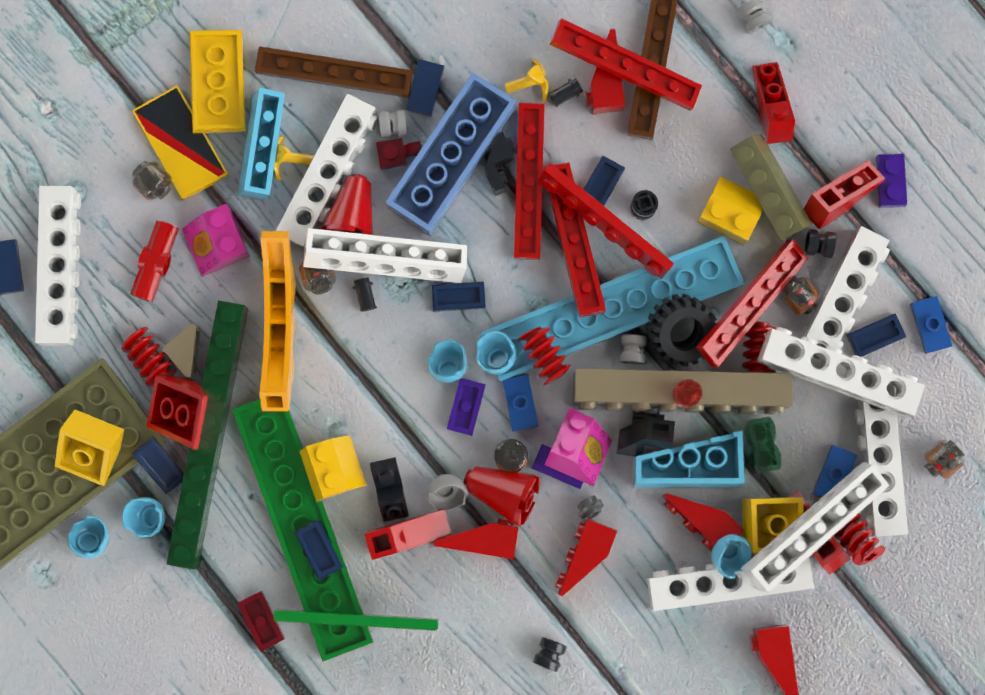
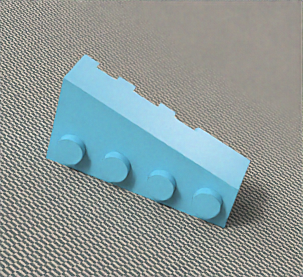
[633,430,745,488]

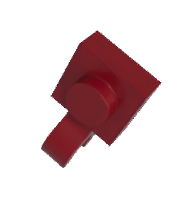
[376,138,422,170]

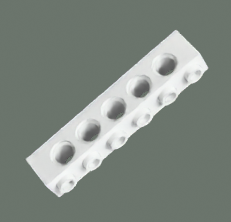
[276,94,378,250]
[35,186,81,346]
[792,226,890,369]
[303,228,467,283]
[757,327,925,418]
[855,375,908,537]
[741,464,890,592]
[647,557,814,611]

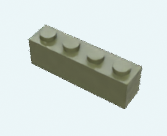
[730,134,813,240]

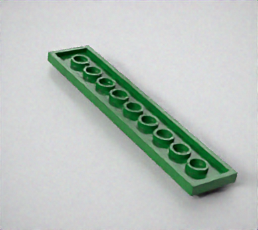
[232,399,374,662]

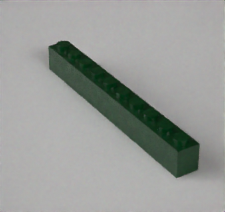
[166,300,249,570]

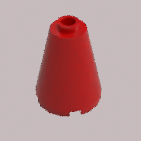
[321,174,373,235]
[464,466,541,527]

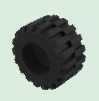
[646,294,717,366]

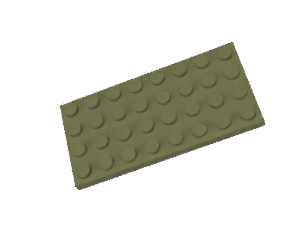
[0,358,167,569]

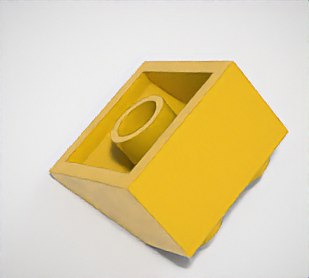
[697,176,763,246]
[55,410,124,486]
[299,435,367,502]
[741,497,804,553]

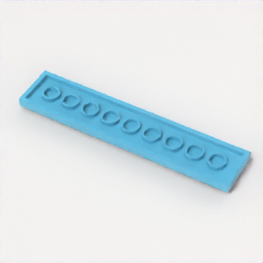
[480,236,745,382]

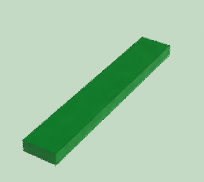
[274,609,439,631]

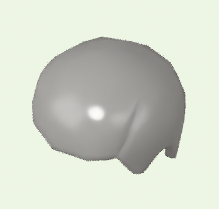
[427,474,469,511]

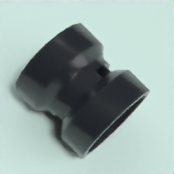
[630,190,658,221]
[805,229,836,258]
[533,637,567,672]

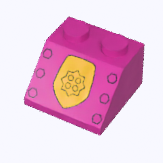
[182,204,251,277]
[545,408,612,486]

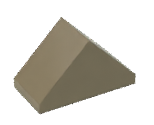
[162,324,201,380]

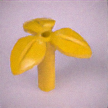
[505,58,549,103]
[273,136,314,181]

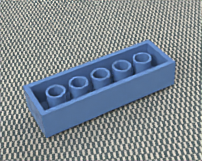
[385,73,517,237]

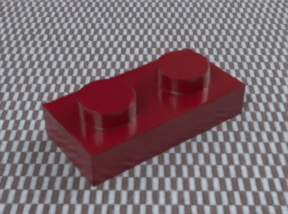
[237,591,286,652]

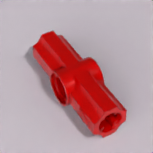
[130,220,179,302]

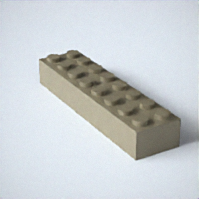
[573,369,793,415]

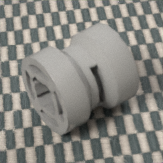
[737,0,772,34]
[379,109,407,137]
[620,335,648,364]

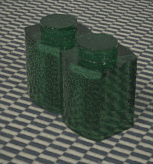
[744,416,781,474]

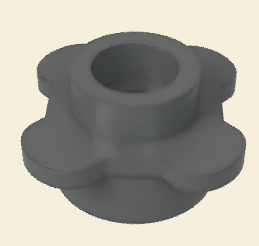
[577,495,604,519]

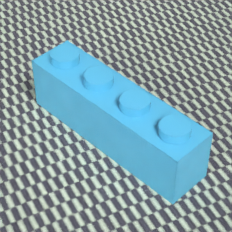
[238,88,285,200]

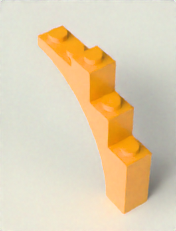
[260,231,296,411]

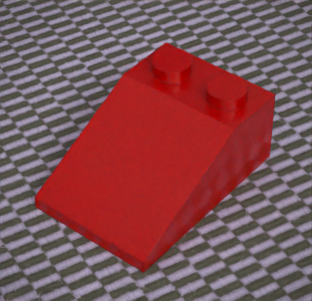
[146,376,208,449]

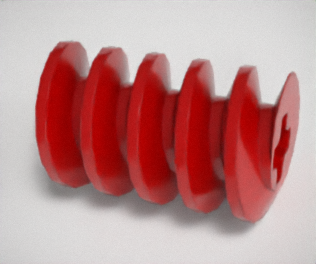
[742,321,776,373]
[121,327,177,387]
[518,327,571,386]
[834,513,885,566]

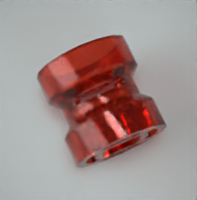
[672,379,702,409]

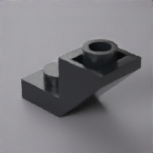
[485,132,516,196]
[616,418,675,457]
[370,457,409,522]

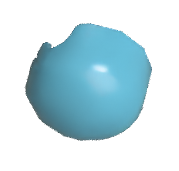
[476,331,516,375]
[428,339,468,383]
[121,497,166,538]
[68,515,110,559]
[711,535,752,579]

